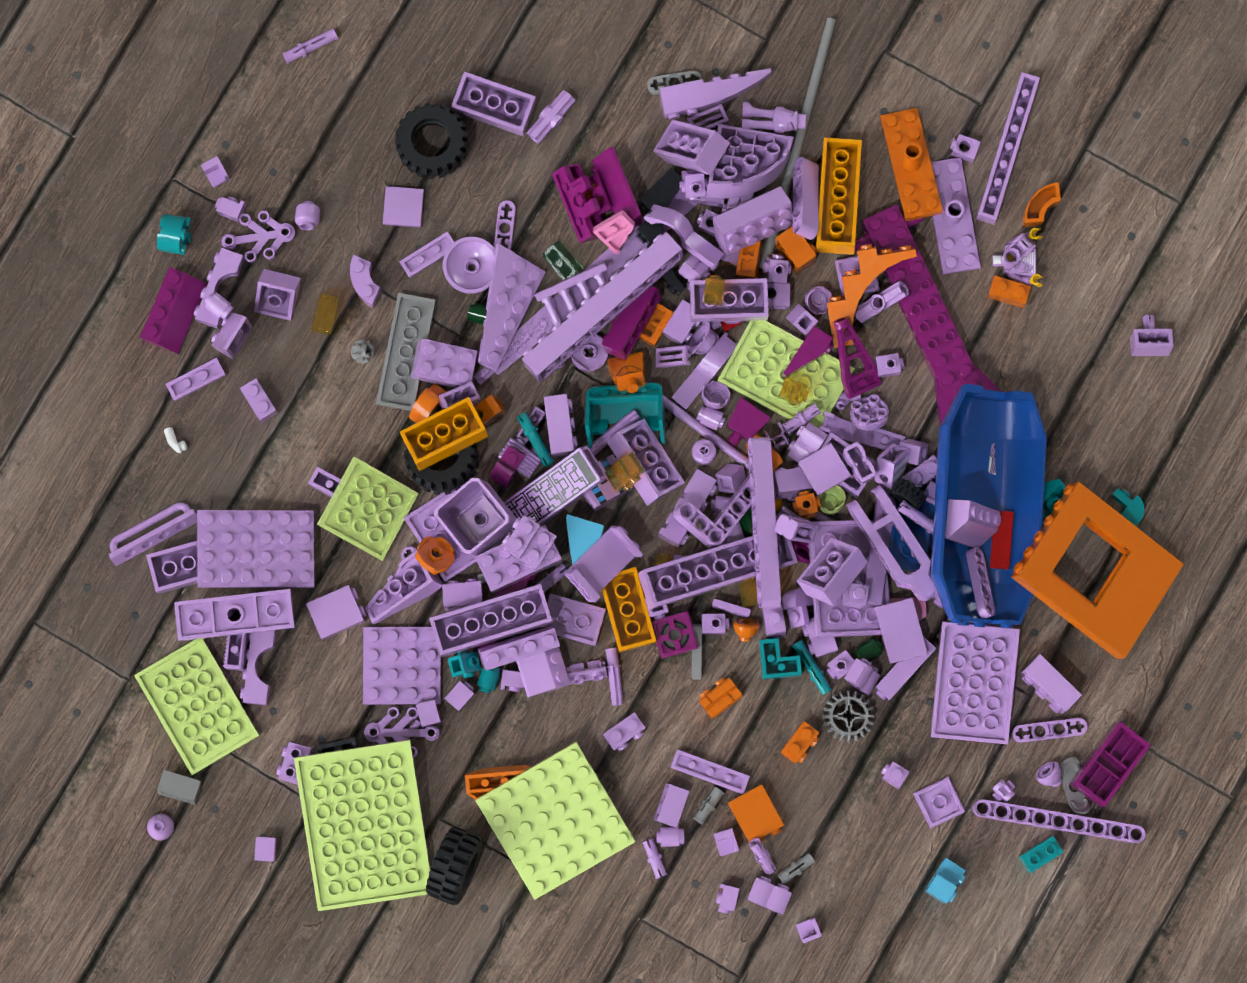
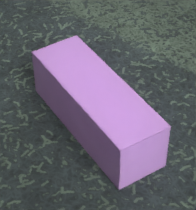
[516,406,546,444]

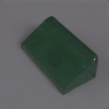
[542,241,583,280]

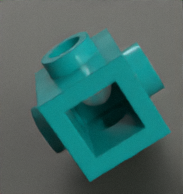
[448,650,481,679]

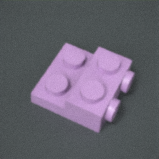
[502,515,557,570]

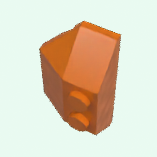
[465,765,532,800]

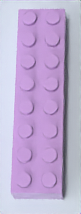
[638,533,798,610]

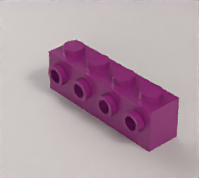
[601,286,662,360]

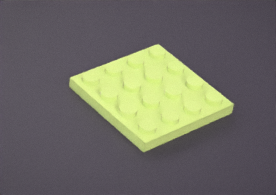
[317,457,419,561]

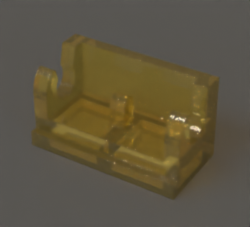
[310,293,339,336]

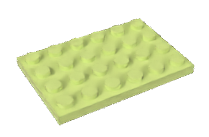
[717,320,855,428]
[134,639,259,775]

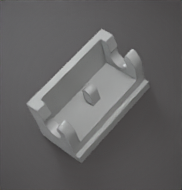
[157,770,201,805]

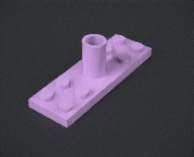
[931,157,981,275]
[174,589,295,641]

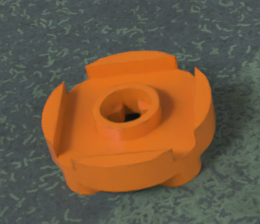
[415,536,455,575]

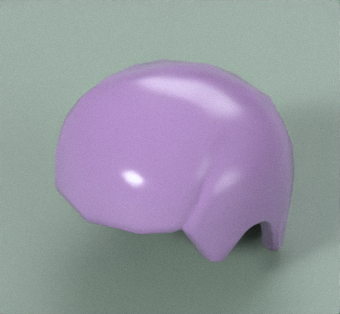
[804,286,832,315]
[701,381,730,409]

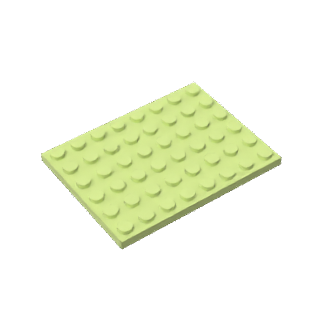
[294,740,430,911]

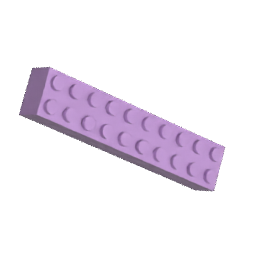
[522,232,683,383]

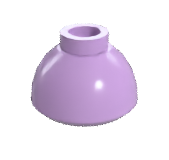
[1036,761,1062,788]
[147,813,174,841]

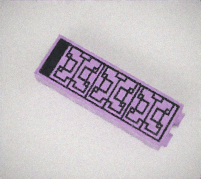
[504,446,608,535]

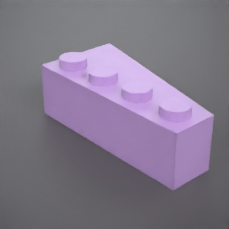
[658,469,718,548]

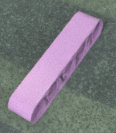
[793,157,819,240]

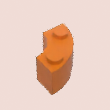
[1022,182,1061,228]

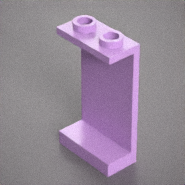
[564,526,643,602]

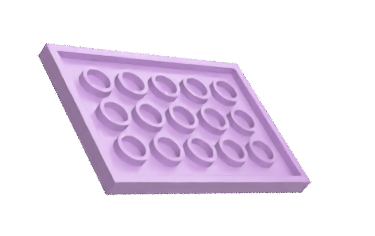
[197,510,314,588]
[808,520,890,637]
[930,621,1020,744]

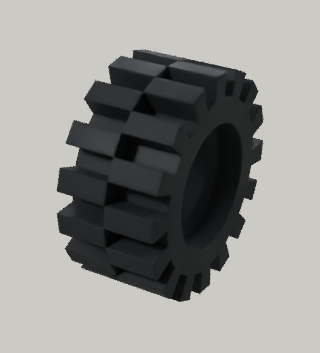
[889,478,927,510]

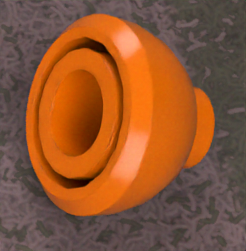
[733,618,760,642]

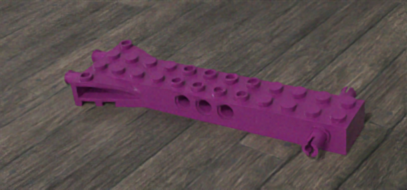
[854,205,1002,425]

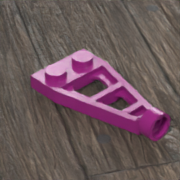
[833,317,882,399]

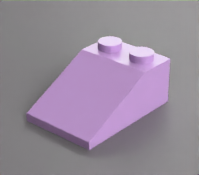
[211,313,253,359]

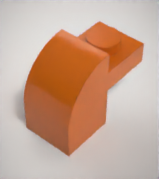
[408,383,447,423]

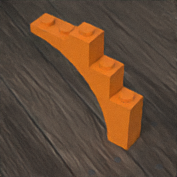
[827,244,917,348]

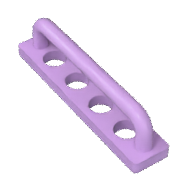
[109,502,197,566]

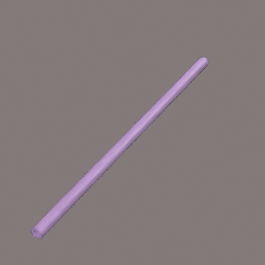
[645,382,833,521]

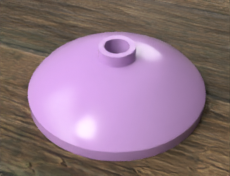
[443,237,496,294]

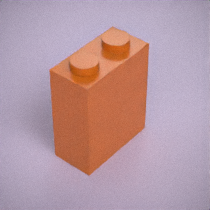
[727,785,784,843]

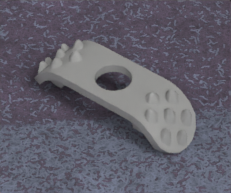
[1060,757,1091,815]

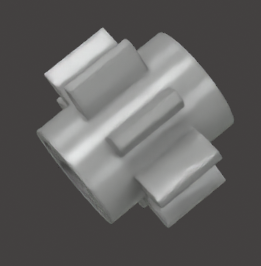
[351,340,374,364]

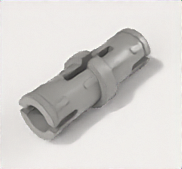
[693,787,725,825]
[777,852,816,884]

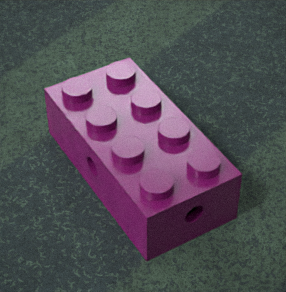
[1069,721,1151,807]

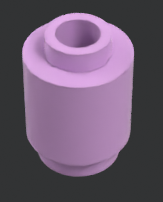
[205,292,234,320]
[696,406,726,430]
[710,496,738,515]
[657,827,684,847]

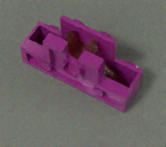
[552,163,612,243]

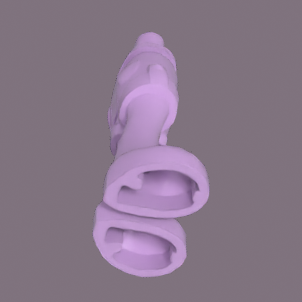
[742,102,806,134]

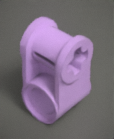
[1001,233,1037,269]

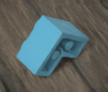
[924,858,966,904]

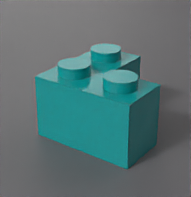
[758,638,802,680]

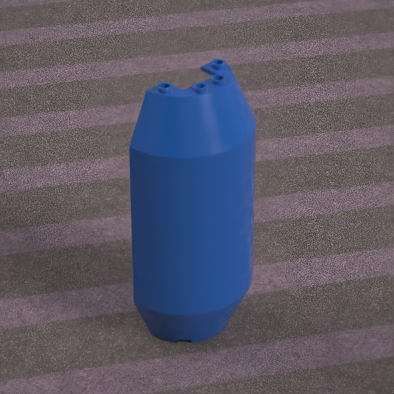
[931,384,1047,629]

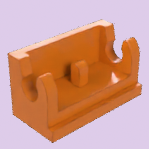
[736,240,764,279]
[639,304,674,348]

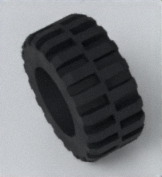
[395,103,469,179]
[404,443,479,495]
[426,826,484,905]

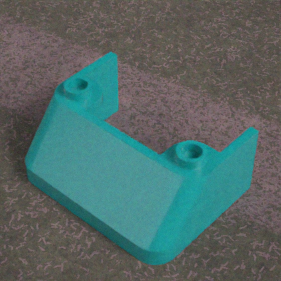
[585,383,665,448]

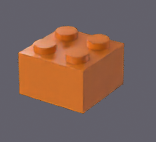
[775,226,817,275]

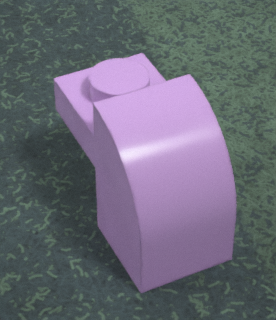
[782,587,813,629]

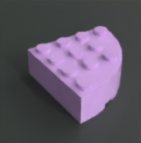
[706,124,794,199]

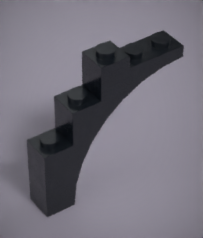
[634,168,685,296]

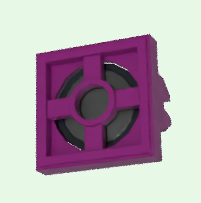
[651,611,699,659]

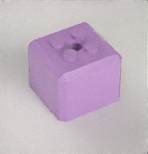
[434,478,517,556]

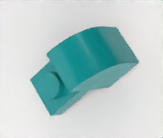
[1110,488,1144,526]

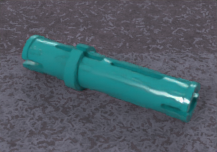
[517,412,555,467]
[792,640,832,696]

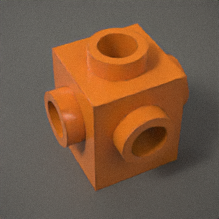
[792,490,821,519]

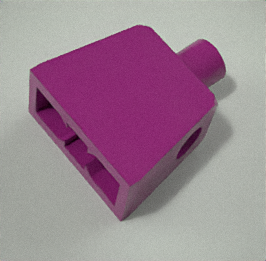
[727,398,771,447]

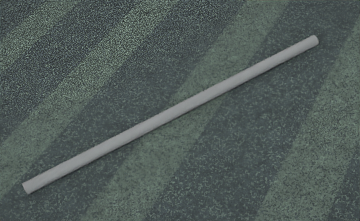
[759,18,836,270]

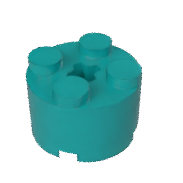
[157,214,192,255]

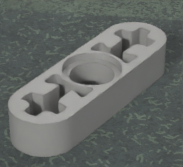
[647,71,702,95]
[691,624,702,680]

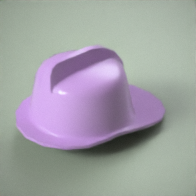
[680,322,719,356]

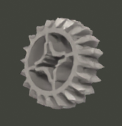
[822,690,875,743]

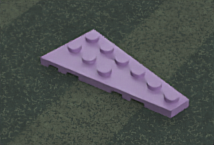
[478,243,545,372]

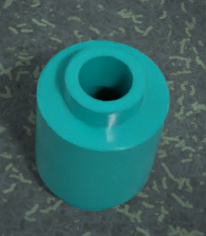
[477,667,500,694]

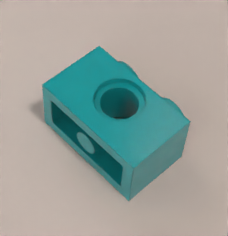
[1018,836,1064,873]

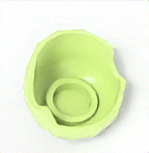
[819,485,846,514]

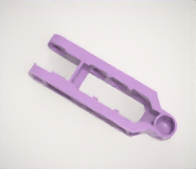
[846,485,935,601]

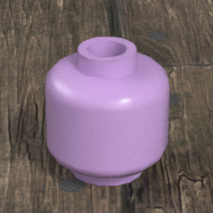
[295,201,320,230]
[691,439,716,465]

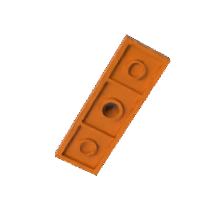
[880,108,943,221]

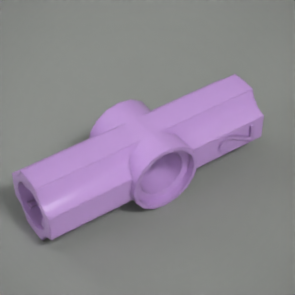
[527,90,576,144]
[854,281,909,323]

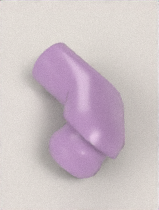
[835,391,861,410]

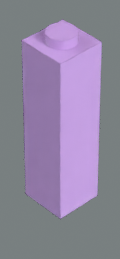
[875,637,936,701]

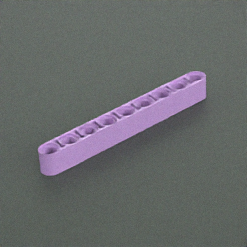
[748,437,781,608]
[972,799,1146,843]

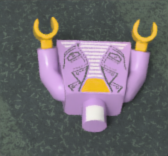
[992,228,1044,287]

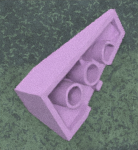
[365,550,443,624]

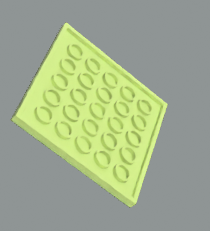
[475,741,635,900]

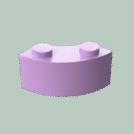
[350,255,382,308]

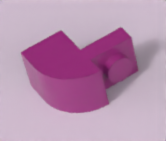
[490,446,525,488]

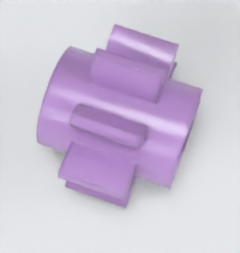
[992,779,1015,803]

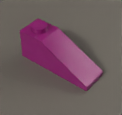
[782,326,833,379]

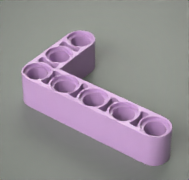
[673,475,751,547]

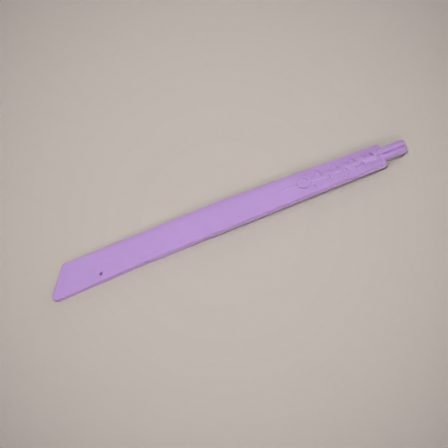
[473,189,698,385]

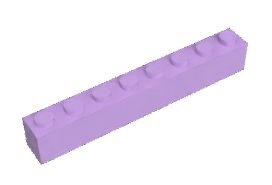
[976,72,1040,225]

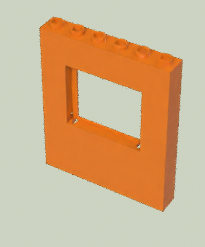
[1011,482,1184,659]

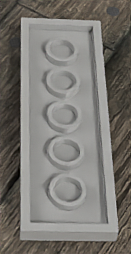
[376,293,436,411]

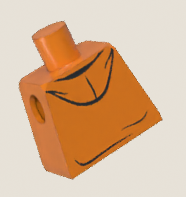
[607,352,645,393]

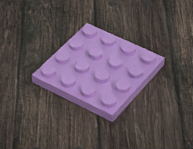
[404,478,506,583]
[363,627,441,705]

